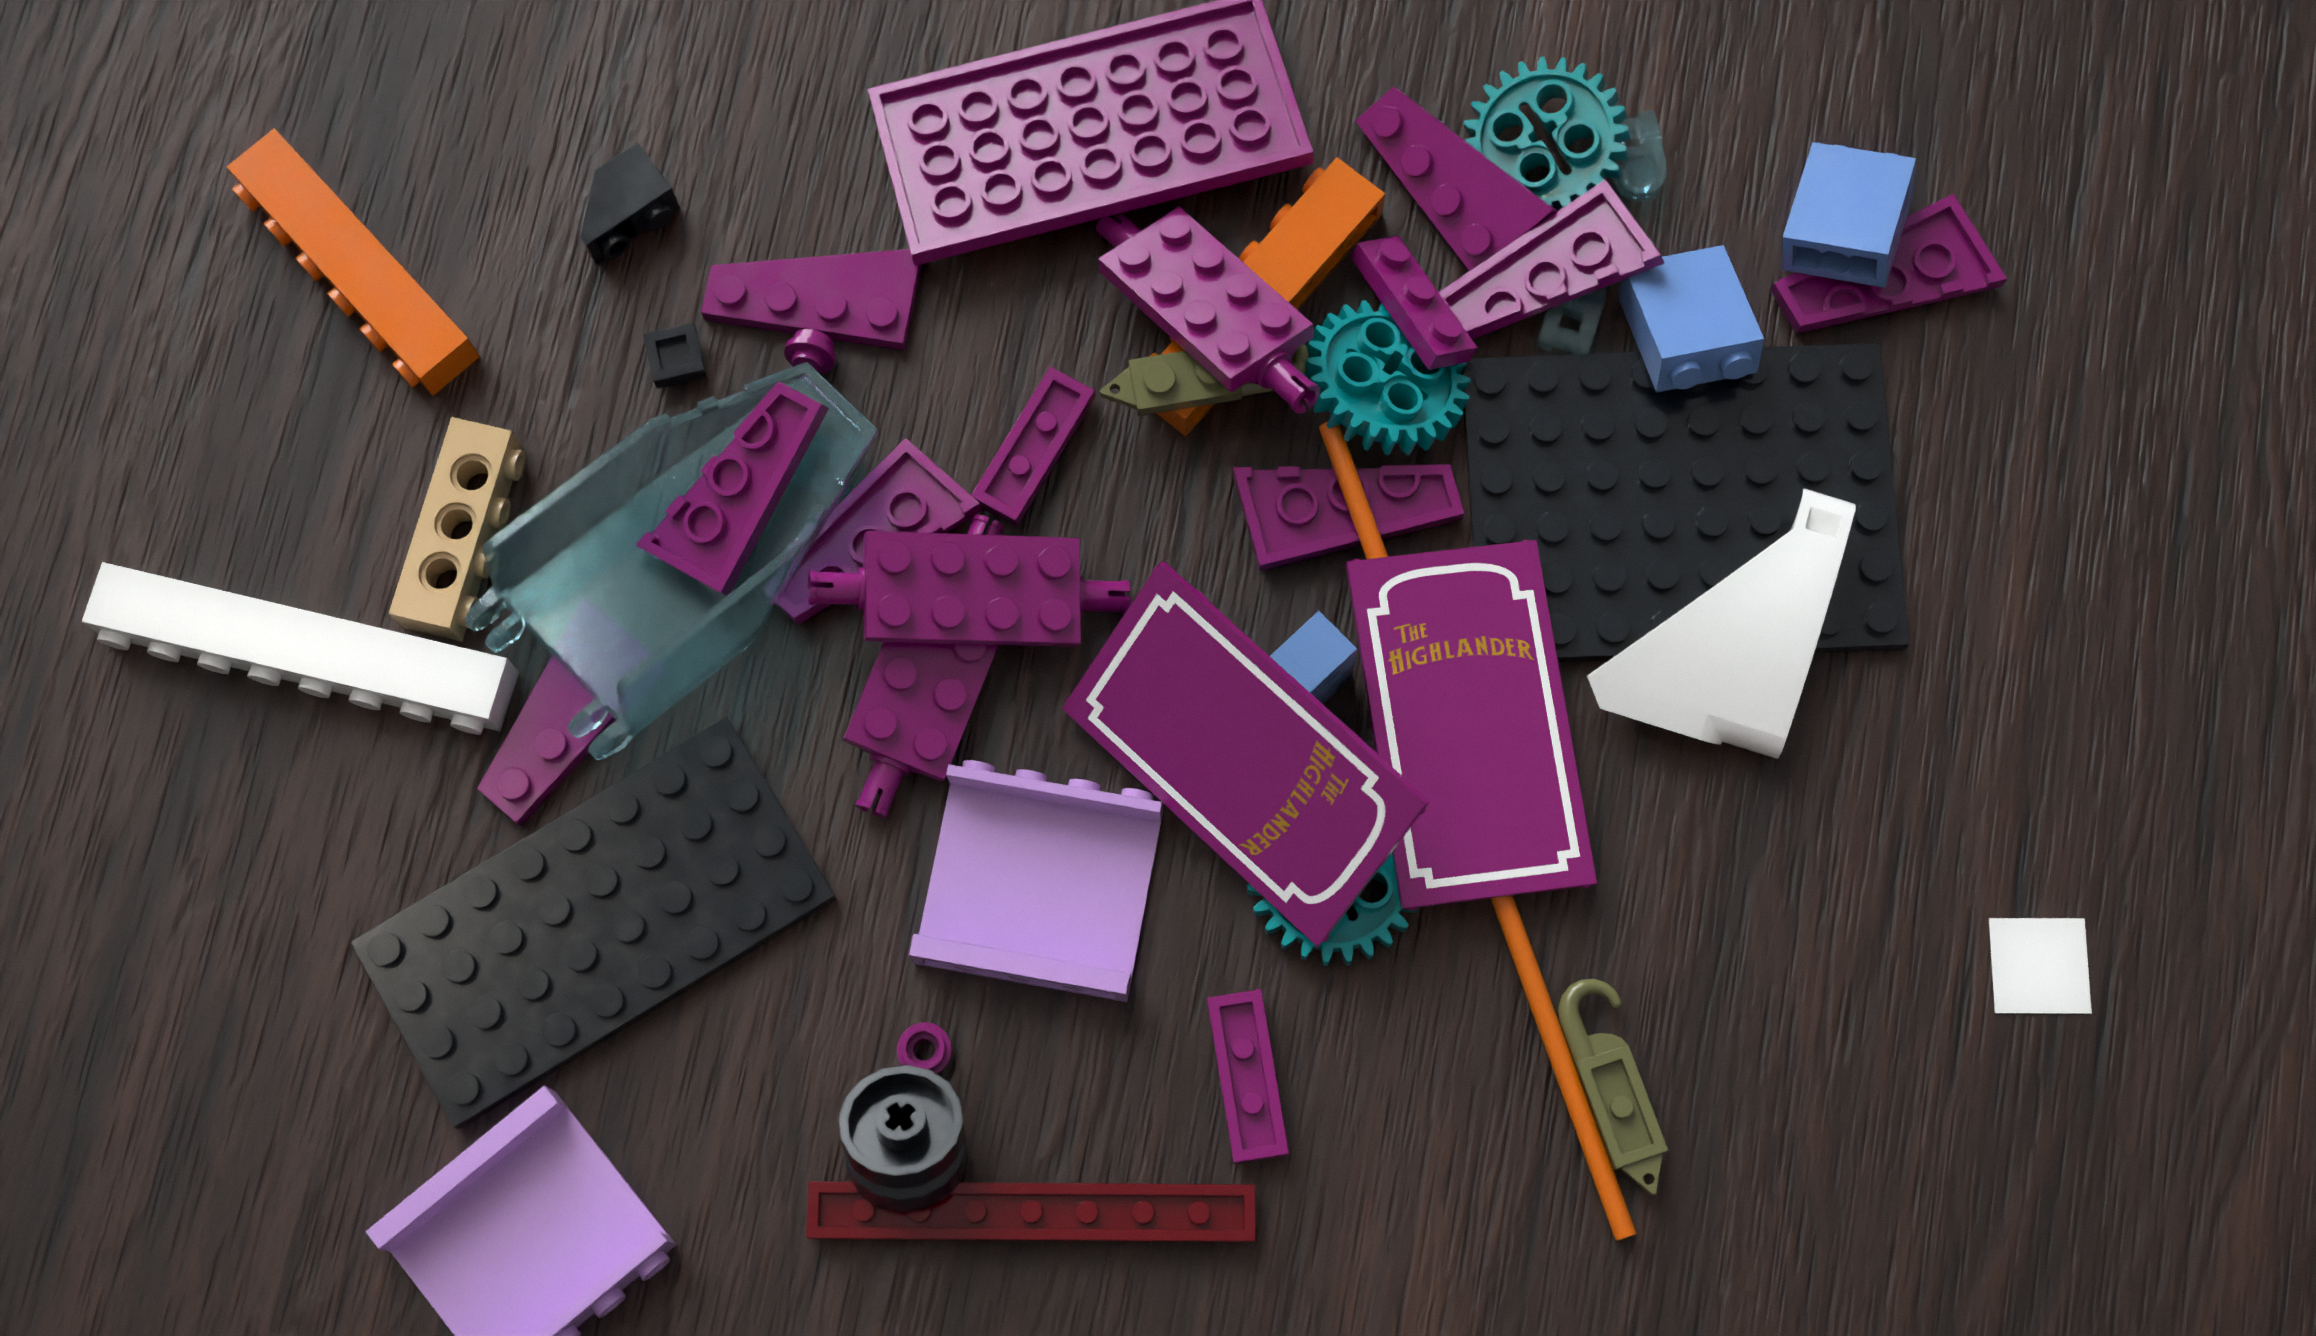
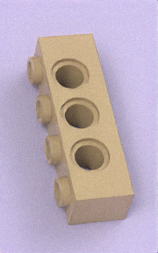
[388,417,526,642]

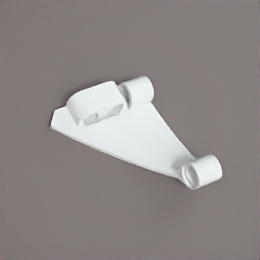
[1587,488,1856,759]

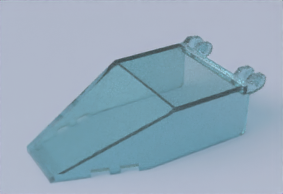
[465,362,878,760]

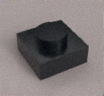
[643,322,707,389]

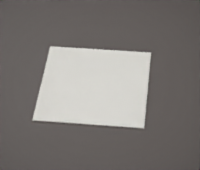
[1989,918,2092,1014]

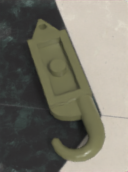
[1100,344,1309,416]
[1558,979,1669,1196]

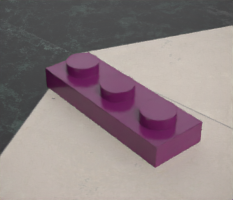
[1350,236,1478,370]
[971,366,1096,527]
[1207,989,1289,1164]

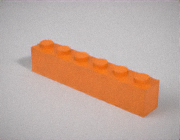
[226,128,480,396]
[1150,157,1385,437]

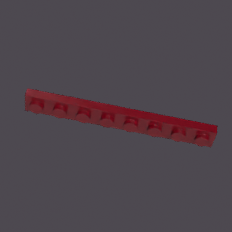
[806,1181,1255,1243]

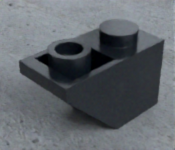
[580,142,681,265]

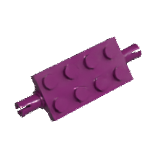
[1096,207,1321,414]
[842,514,1005,819]
[807,531,1131,647]

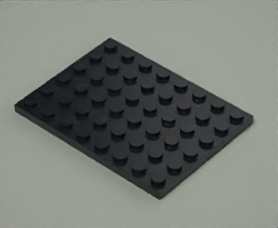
[1461,343,1909,663]

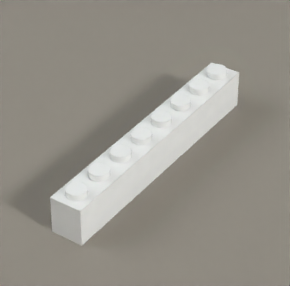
[81,562,519,735]

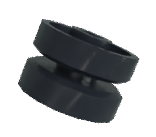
[839,1065,968,1213]

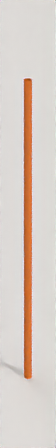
[1318,422,1637,1241]

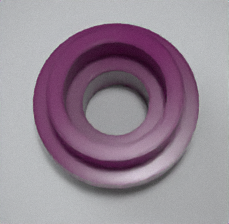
[784,329,836,376]
[897,1022,952,1075]

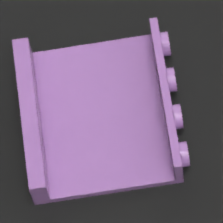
[909,760,1163,1002]
[365,1086,677,1336]

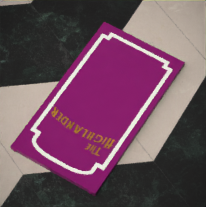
[1345,540,1597,911]
[1062,561,1430,947]

